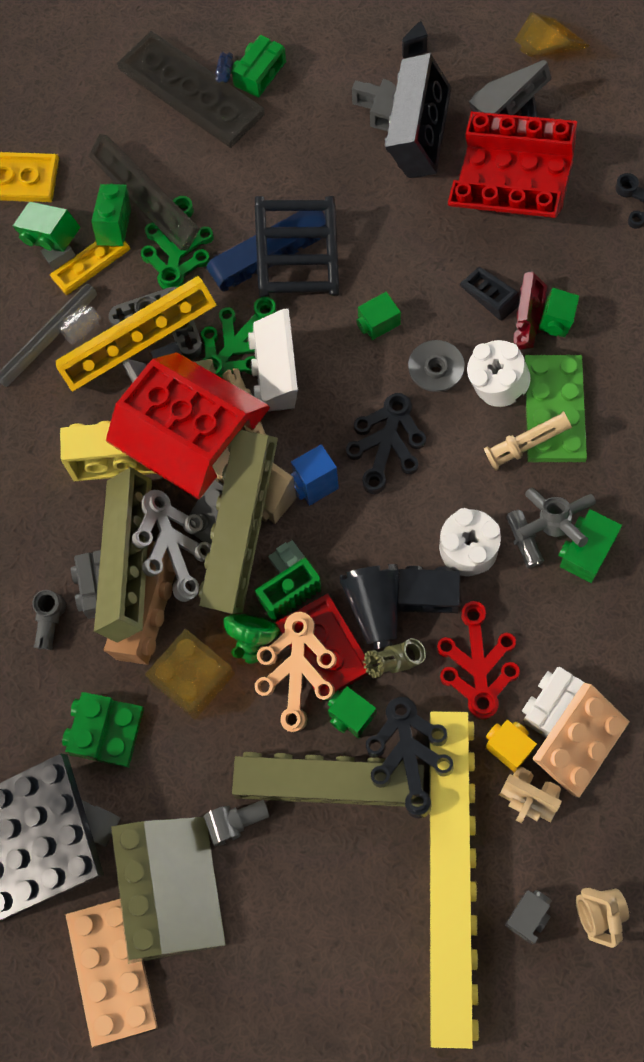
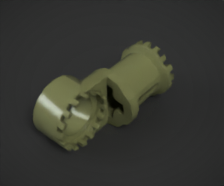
[363,638,426,678]

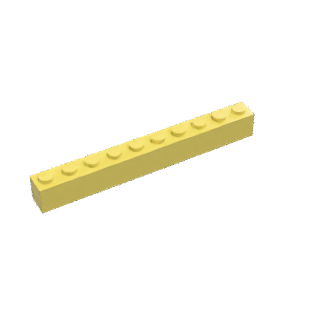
[430,712,479,1049]

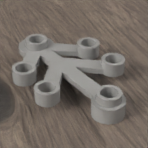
[132,490,211,602]

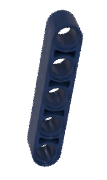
[207,211,326,291]

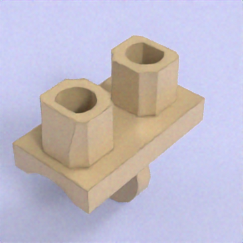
[499,767,562,823]

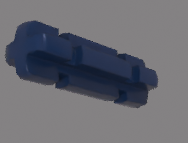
[215,52,234,83]

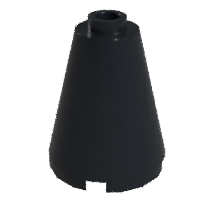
[339,564,399,649]

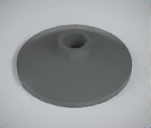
[408,340,465,392]

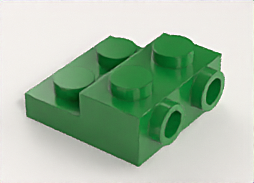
[62,692,144,768]

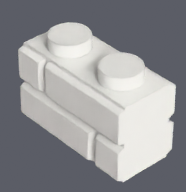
[522,667,585,738]

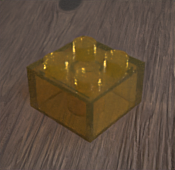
[145,629,235,720]

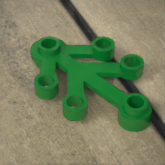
[140,196,214,289]
[201,297,276,378]

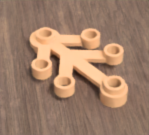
[255,612,337,732]

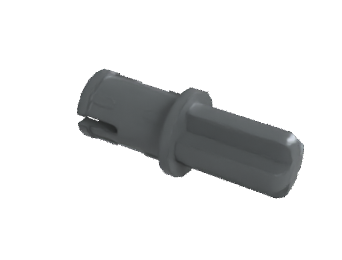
[506,509,544,569]

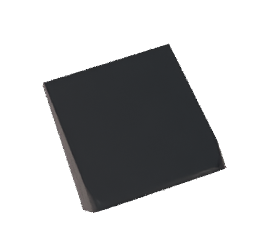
[402,21,428,59]

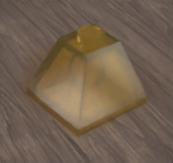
[515,12,589,57]

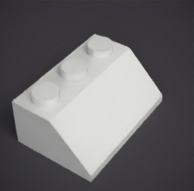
[248,309,298,411]

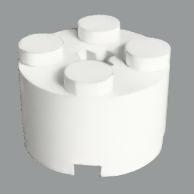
[467,340,530,407]
[439,508,501,576]

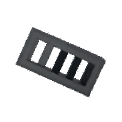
[460,267,520,321]

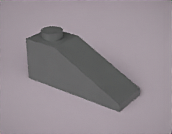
[469,60,552,115]

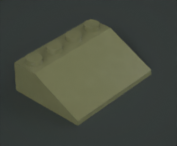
[111,817,226,964]

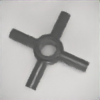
[516,488,596,547]

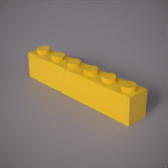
[56,276,217,392]

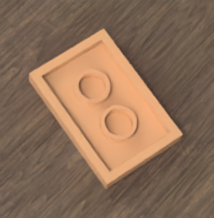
[533,683,630,798]

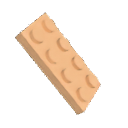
[66,899,158,1047]

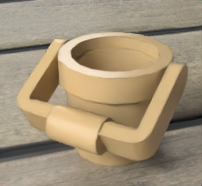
[576,888,629,948]

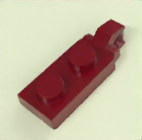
[514,271,547,350]

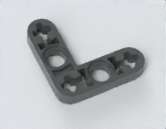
[109,287,203,359]

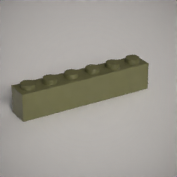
[199,430,278,614]
[94,467,152,643]
[232,752,424,807]

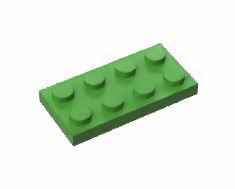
[524,355,587,462]

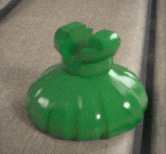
[224,614,280,664]

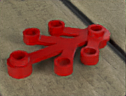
[437,601,520,719]

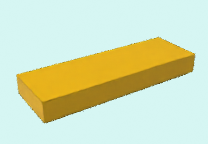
[49,241,130,295]

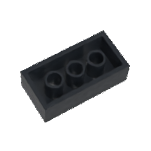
[385,53,452,178]

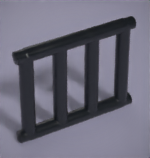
[254,196,339,297]

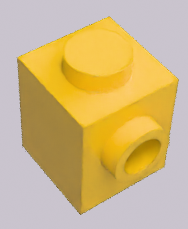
[485,719,537,773]

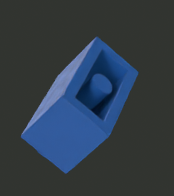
[290,444,339,506]

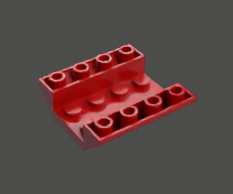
[447,111,577,218]
[106,352,270,499]

